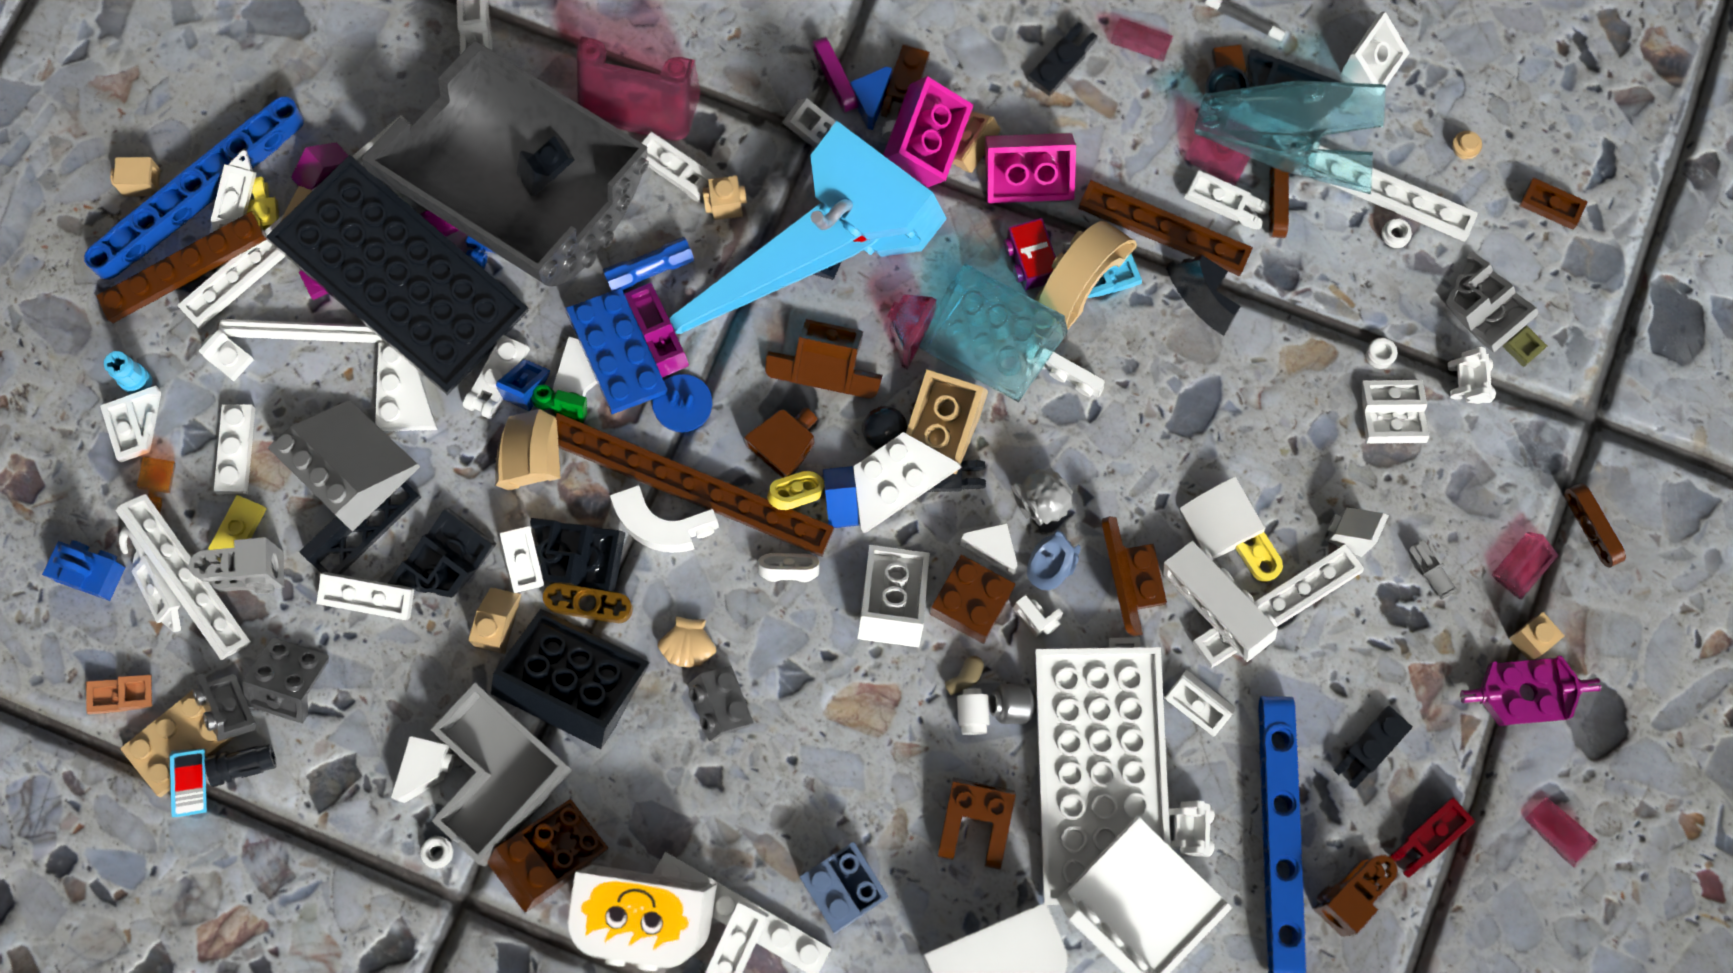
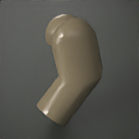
[945,656,984,695]

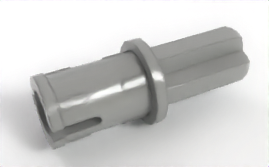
[1409,541,1458,600]

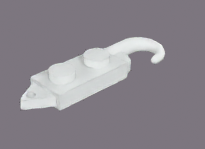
[209,150,256,267]
[119,526,181,632]

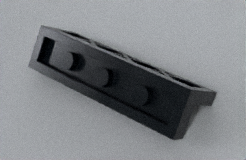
[299,482,421,575]

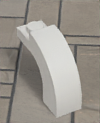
[610,485,719,553]

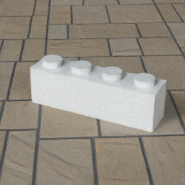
[1163,541,1277,662]

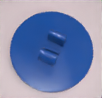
[653,374,713,432]

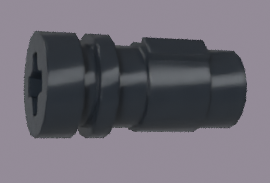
[204,744,277,787]

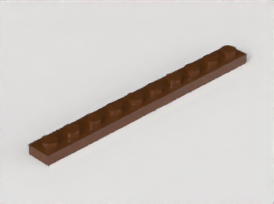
[555,413,834,557]

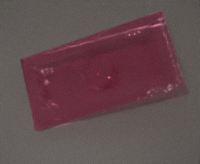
[1525,797,1598,868]

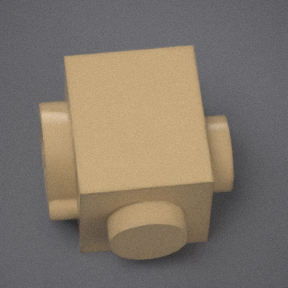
[703,176,747,220]

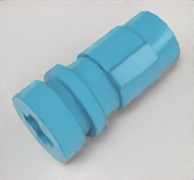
[104,351,152,395]

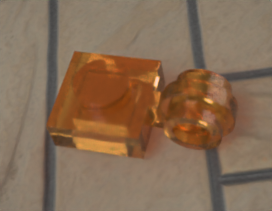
[137,457,176,513]

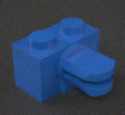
[42,540,126,601]

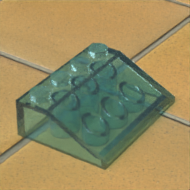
[920,264,1068,403]

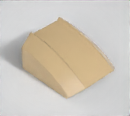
[495,409,561,491]

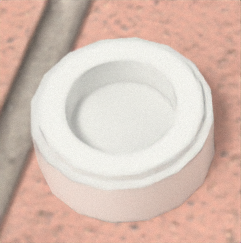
[1365,338,1398,369]

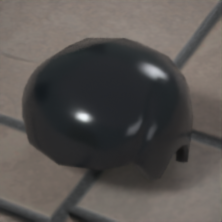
[1205,65,1249,110]
[862,406,908,450]

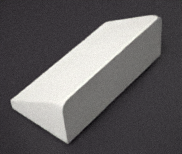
[1164,670,1236,737]

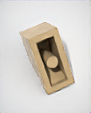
[468,587,521,654]

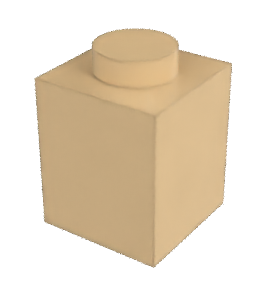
[110,157,161,196]
[1509,612,1565,660]

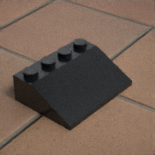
[491,609,650,750]

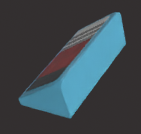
[170,749,207,817]

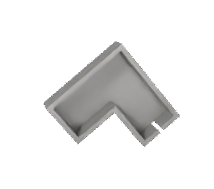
[431,683,573,867]

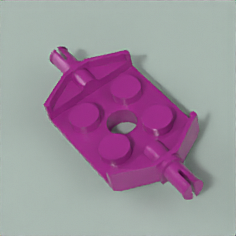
[1460,656,1601,726]

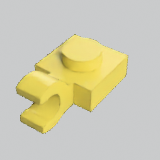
[247,177,279,230]

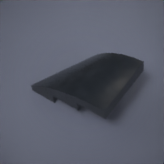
[1166,255,1241,336]
[388,508,497,598]
[530,518,625,592]

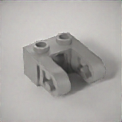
[189,537,284,594]

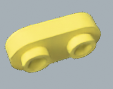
[767,471,824,510]
[1235,532,1283,582]

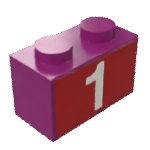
[1004,218,1056,291]

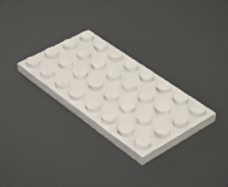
[1035,647,1171,905]

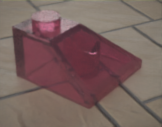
[887,294,937,370]

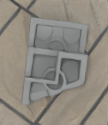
[1446,251,1539,353]

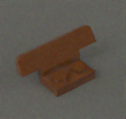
[765,319,883,399]
[1102,516,1167,636]

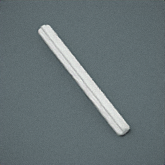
[219,319,385,343]

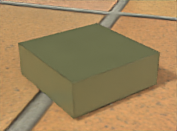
[1502,325,1547,368]

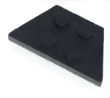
[1247,49,1355,131]

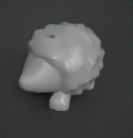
[1011,468,1073,526]

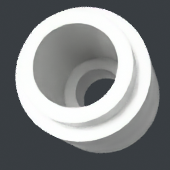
[957,688,990,735]

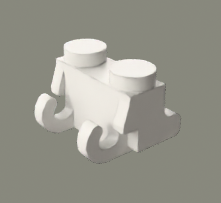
[1448,347,1496,404]
[1169,801,1215,857]

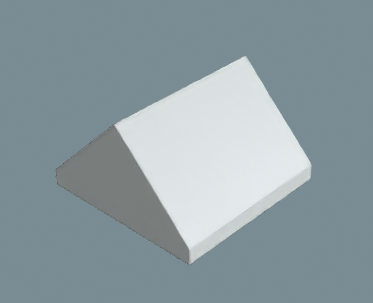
[1341,12,1409,95]

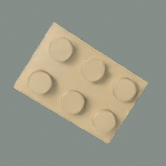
[120,690,236,797]

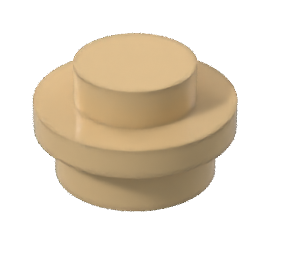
[1452,131,1482,159]

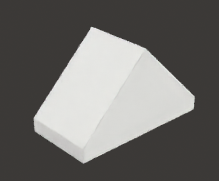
[960,524,1018,576]

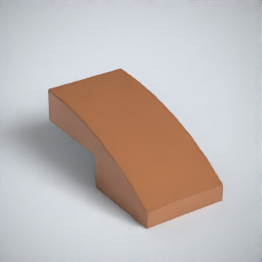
[86,675,152,715]

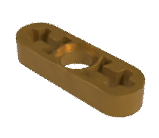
[543,583,633,623]

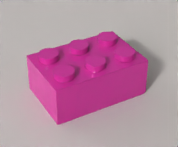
[883,76,973,187]

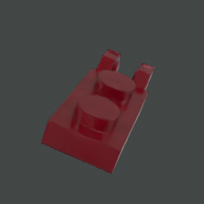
[1389,797,1476,878]

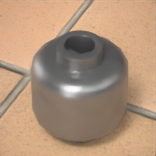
[989,684,1037,724]

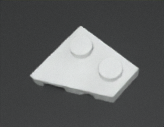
[100,385,161,463]

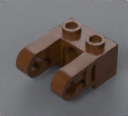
[938,777,1016,870]
[1313,855,1398,937]

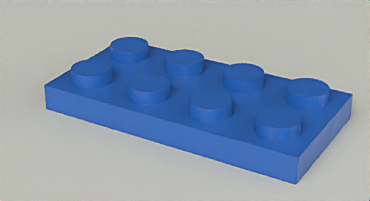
[566,288,667,415]

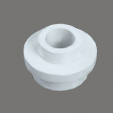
[1382,219,1412,248]
[421,836,453,869]

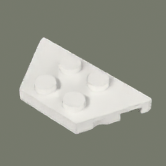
[853,432,962,533]

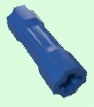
[602,236,694,291]

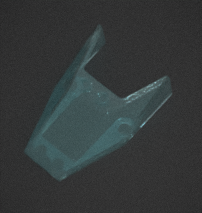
[1194,81,1386,195]

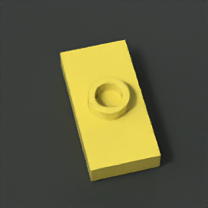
[208,495,266,550]

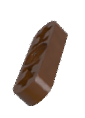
[1269,157,1289,238]
[1565,483,1626,568]

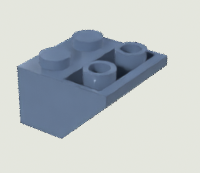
[800,842,889,934]

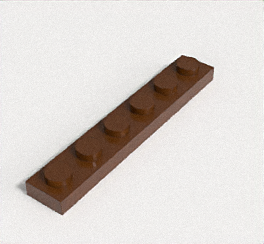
[1078,180,1253,276]
[96,211,267,323]

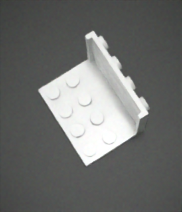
[1057,815,1232,973]

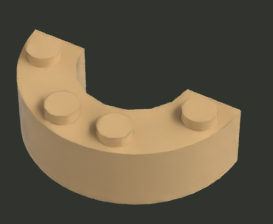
[1035,221,1137,334]

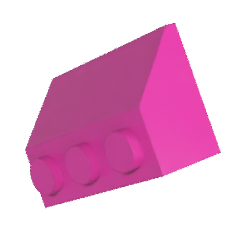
[985,133,1076,203]

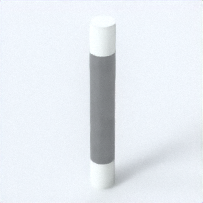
[1205,0,1286,42]

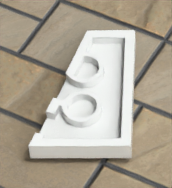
[375,342,438,431]

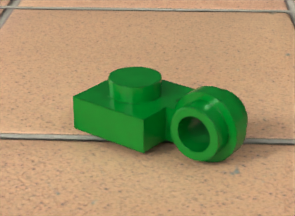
[531,385,587,424]

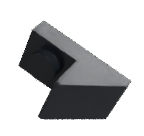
[517,135,575,197]

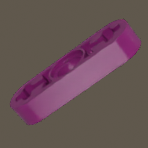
[811,36,858,113]

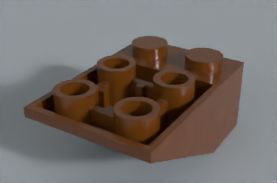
[487,799,609,913]

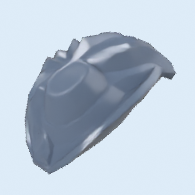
[1027,530,1081,590]

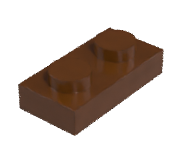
[1519,177,1588,230]

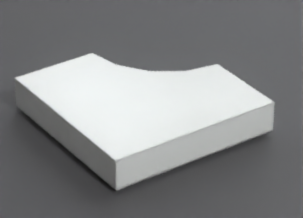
[553,337,598,397]

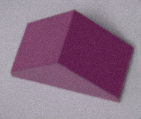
[291,142,349,190]

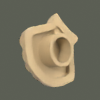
[657,616,716,668]

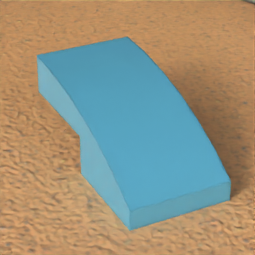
[1087,254,1142,298]

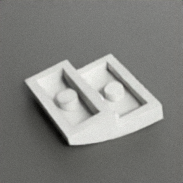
[1362,380,1429,443]
[1179,477,1265,559]

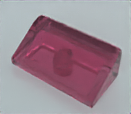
[1111,18,1173,62]
[1492,532,1558,600]

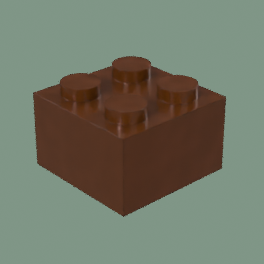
[930,554,1016,644]

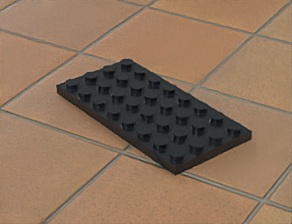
[266,155,529,396]

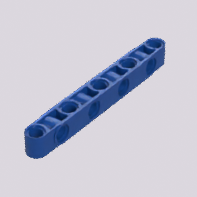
[84,97,304,280]
[1258,696,1306,973]

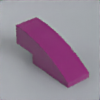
[624,283,689,377]

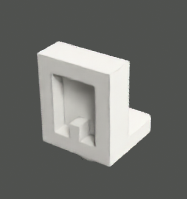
[199,330,254,382]
[1013,595,1063,637]

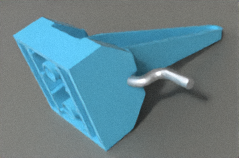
[669,121,947,334]

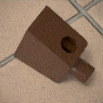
[744,407,818,478]

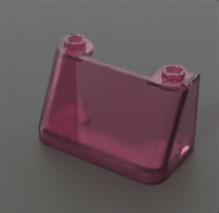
[577,36,701,141]

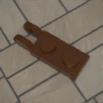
[880,44,930,118]

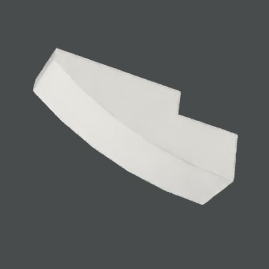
[457,0,493,55]

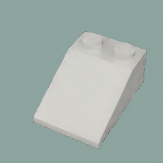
[858,545,930,647]

